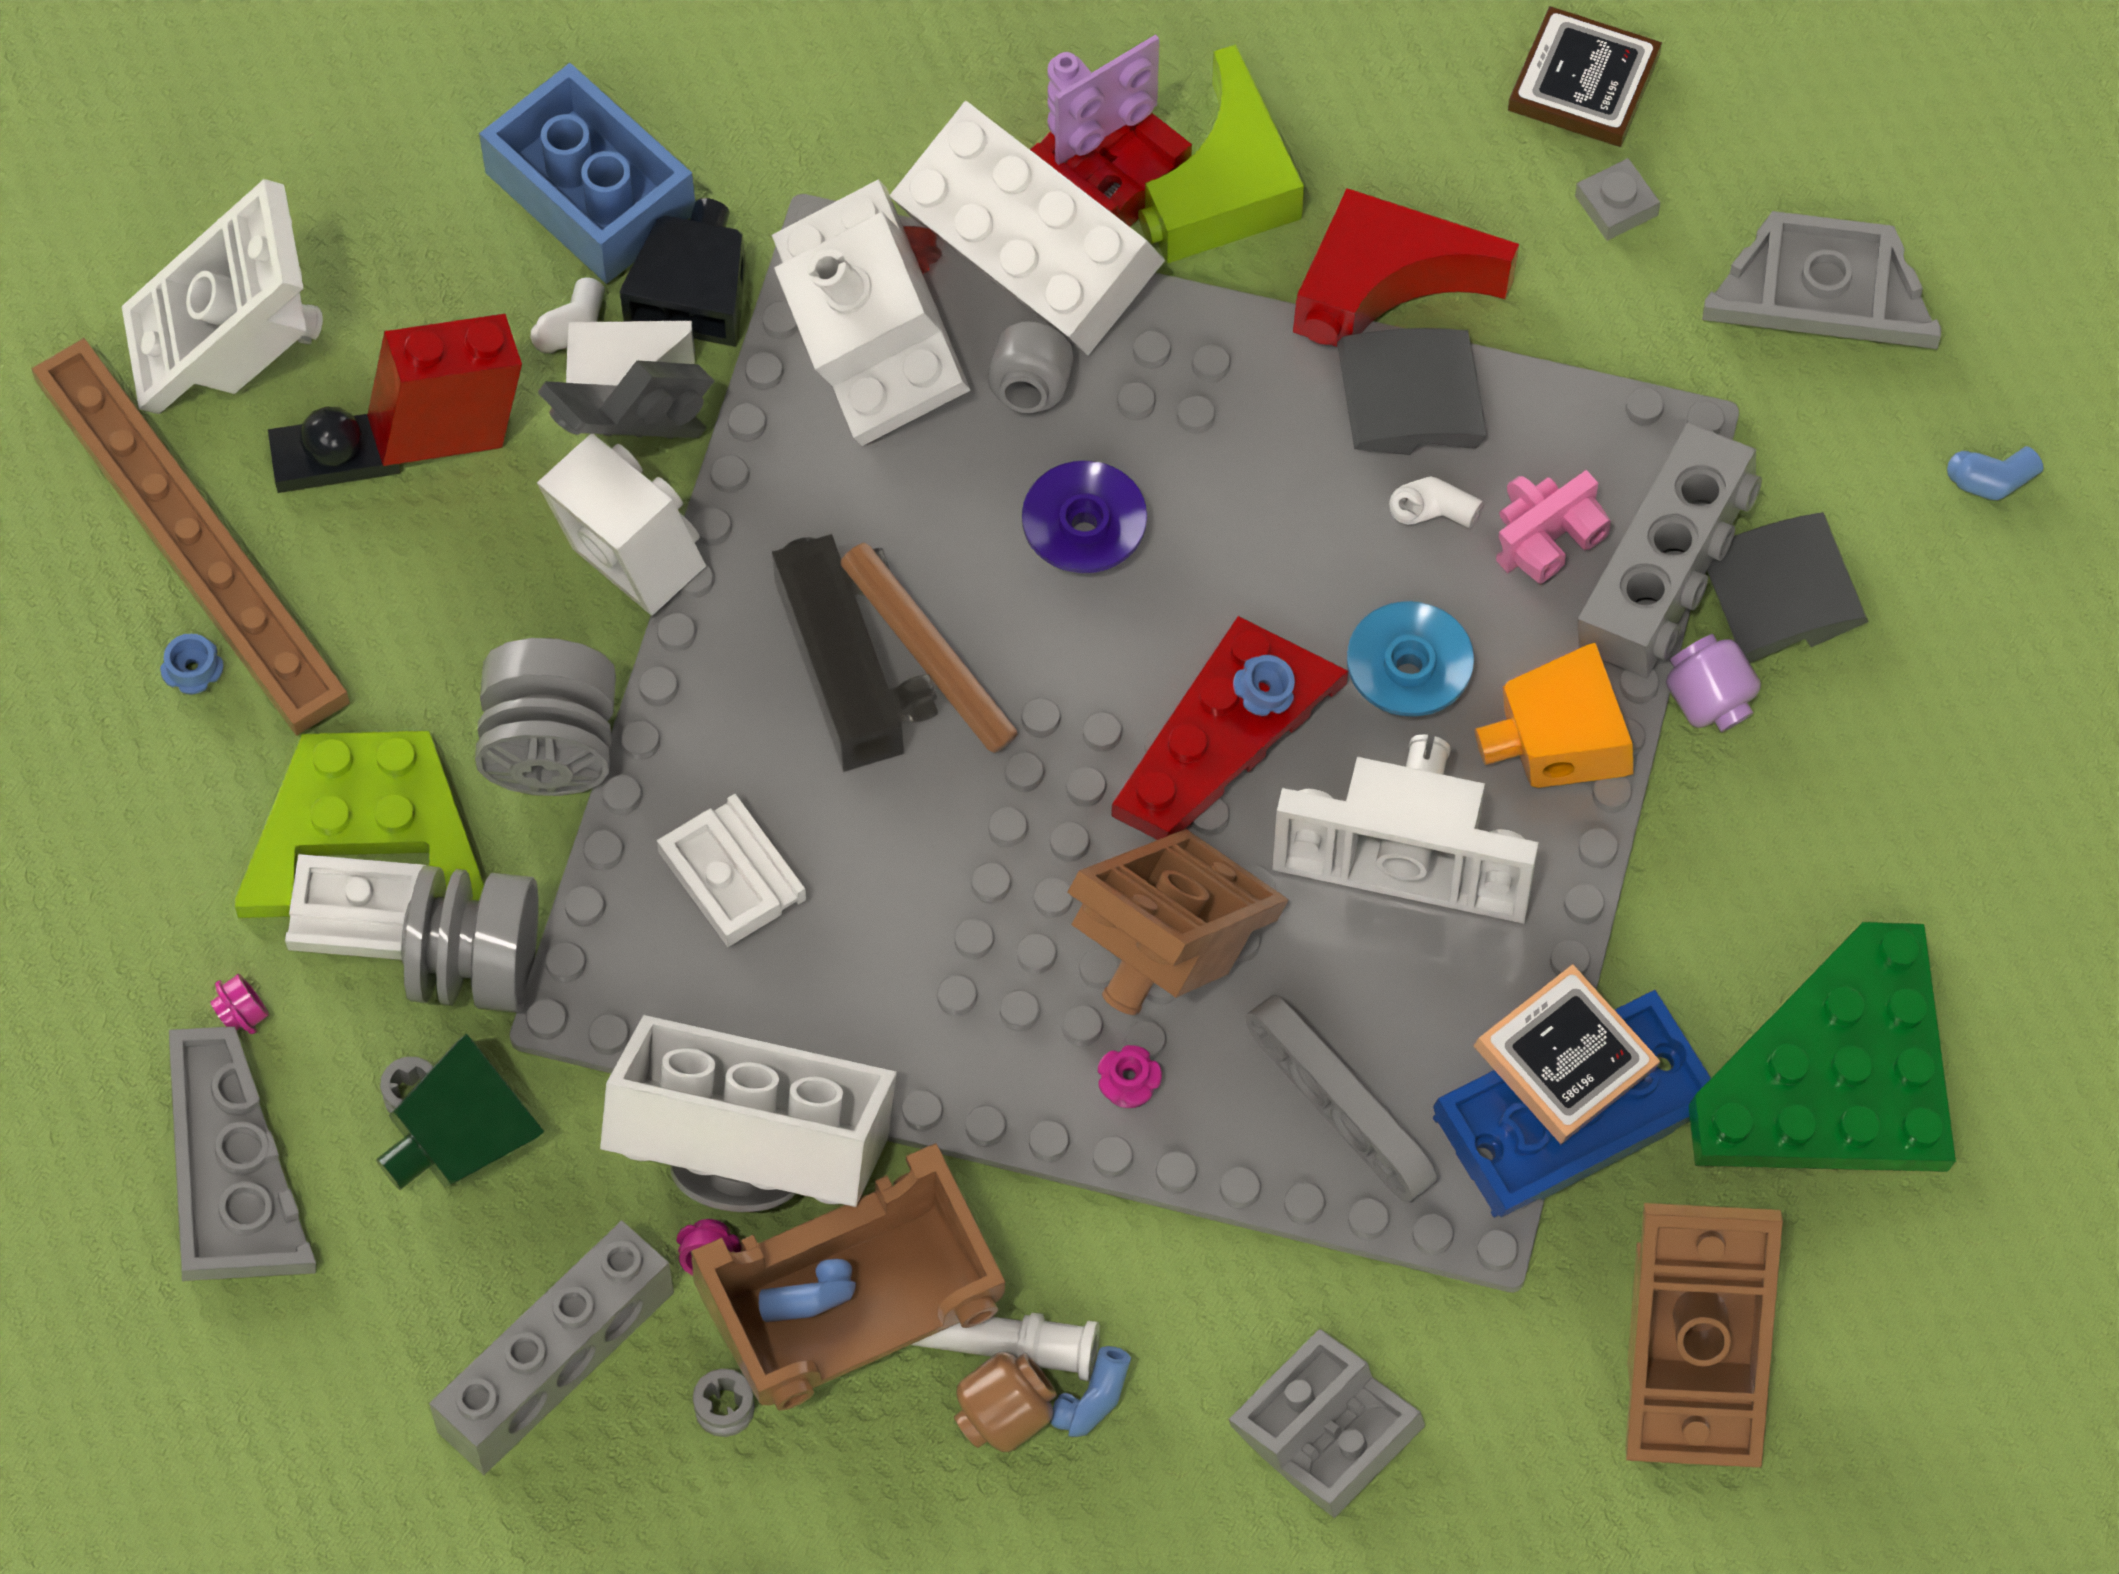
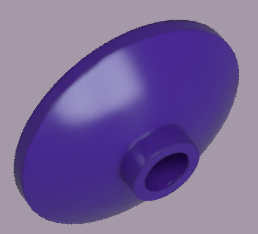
[1022,461,1147,573]

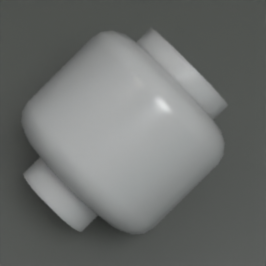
[988,321,1074,413]

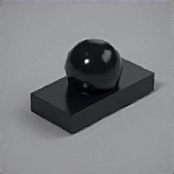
[268,406,400,493]

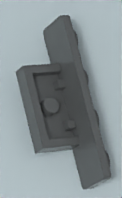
[538,360,714,439]

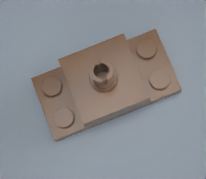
[1067,829,1289,1015]
[1625,1203,1783,1468]

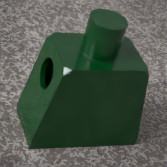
[376,1033,544,1190]

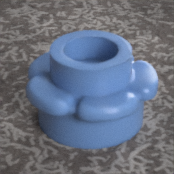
[160,634,223,694]
[1233,655,1295,716]

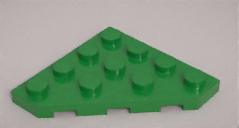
[1688,922,1956,1172]

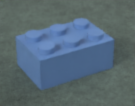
[479,63,695,284]

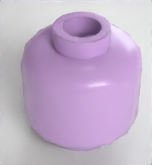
[1666,634,1761,733]

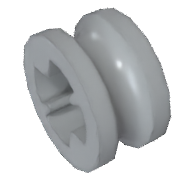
[380,1057,433,1113]
[693,1369,755,1437]

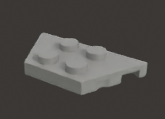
[1702,211,1941,349]

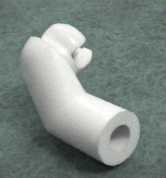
[530,278,605,353]
[1389,476,1484,529]

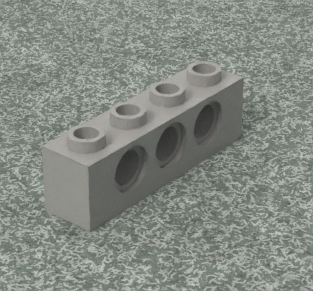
[1578,422,1762,678]
[429,1220,674,1475]

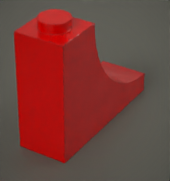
[1293,188,1519,347]

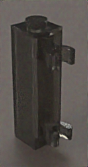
[772,534,938,772]

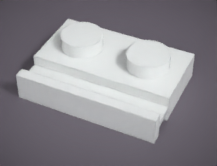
[657,794,806,947]
[285,854,426,960]

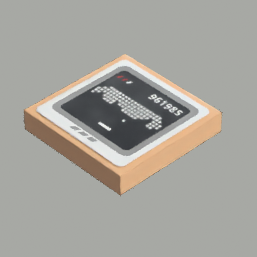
[1473,964,1661,1144]

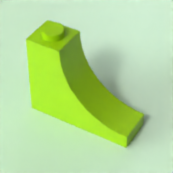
[1138,44,1304,264]

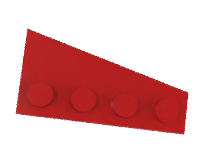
[1111,616,1348,840]

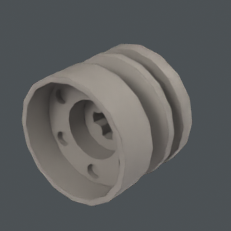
[475,638,616,796]
[401,866,538,1013]

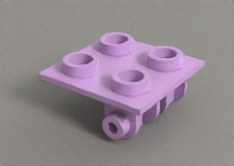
[1048,34,1159,165]

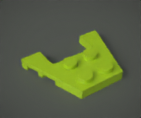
[235,731,484,918]

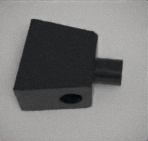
[620,198,745,347]

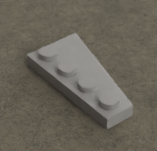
[169,1026,316,1281]

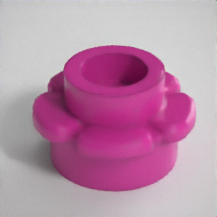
[210,973,269,1034]
[1098,1045,1162,1108]
[676,1219,742,1276]

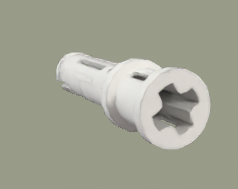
[911,1312,1100,1381]

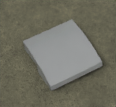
[1229,1329,1425,1518]

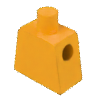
[1474,643,1634,788]

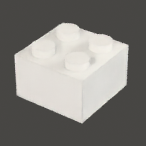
[537,434,706,616]

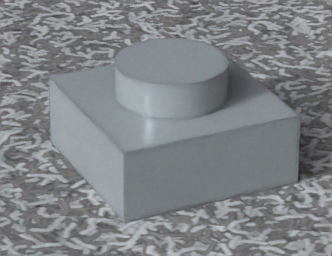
[1575,158,1660,241]

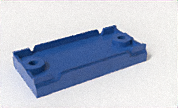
[1433,990,1711,1218]

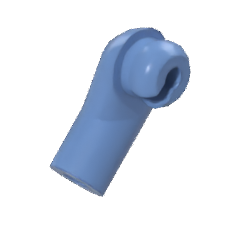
[1947,446,2044,500]
[759,1259,856,1322]
[1050,1346,1131,1437]

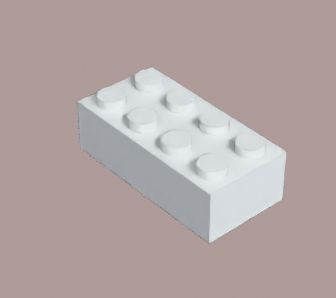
[889,100,1165,356]
[600,1015,897,1207]

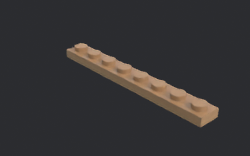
[31,338,350,736]

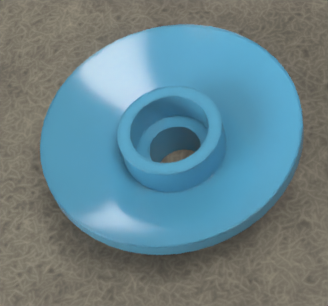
[1347,601,1474,717]

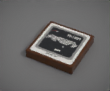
[1508,6,1662,147]

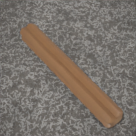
[841,542,1018,753]

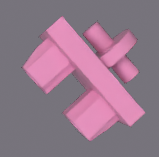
[1496,470,1611,584]

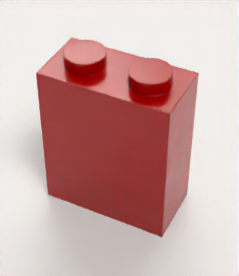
[367,313,522,466]

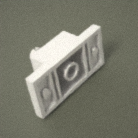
[122,179,323,414]
[772,179,971,446]
[1272,734,1539,924]

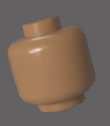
[954,1352,1057,1452]

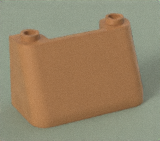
[691,1143,1005,1411]

